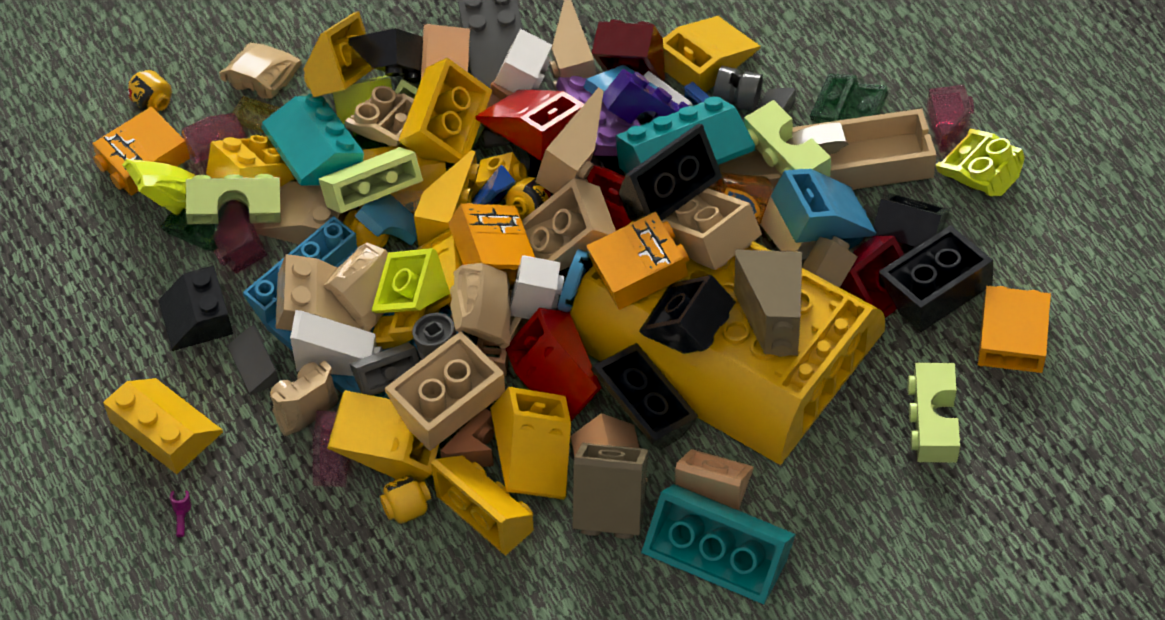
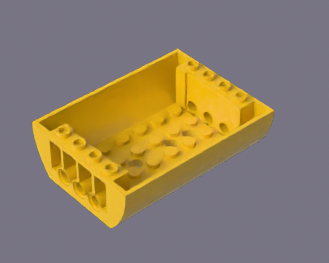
[570,221,885,466]

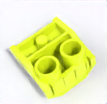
[935,128,1025,196]
[122,159,195,215]

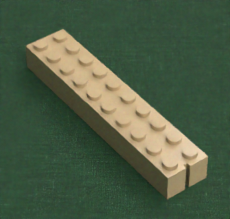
[624,109,937,204]

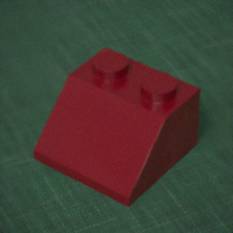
[591,19,665,82]
[840,236,905,318]

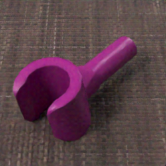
[169,490,192,537]

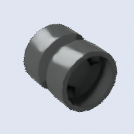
[713,66,763,112]
[412,313,457,361]

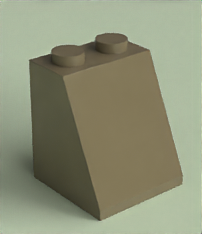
[734,249,802,357]
[573,443,649,539]

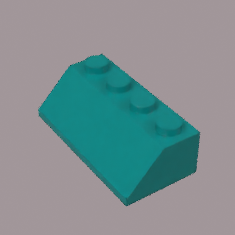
[261,94,364,185]
[616,96,755,173]
[641,484,796,604]

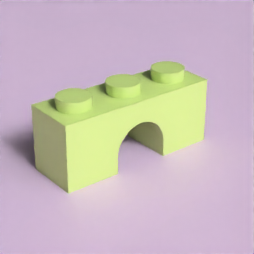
[744,100,831,177]
[186,174,281,224]
[908,363,960,462]

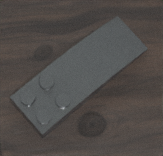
[458,0,533,149]

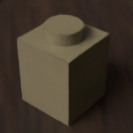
[802,236,858,288]

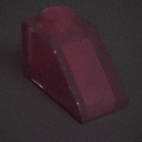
[927,84,974,153]
[181,113,248,164]
[213,200,267,274]
[313,410,350,487]

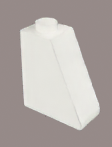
[290,310,382,376]

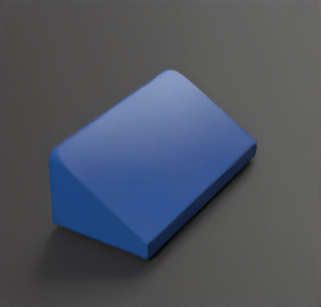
[472,165,516,205]

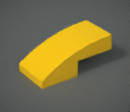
[373,307,426,349]

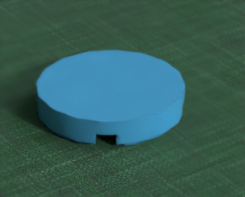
[557,249,590,313]

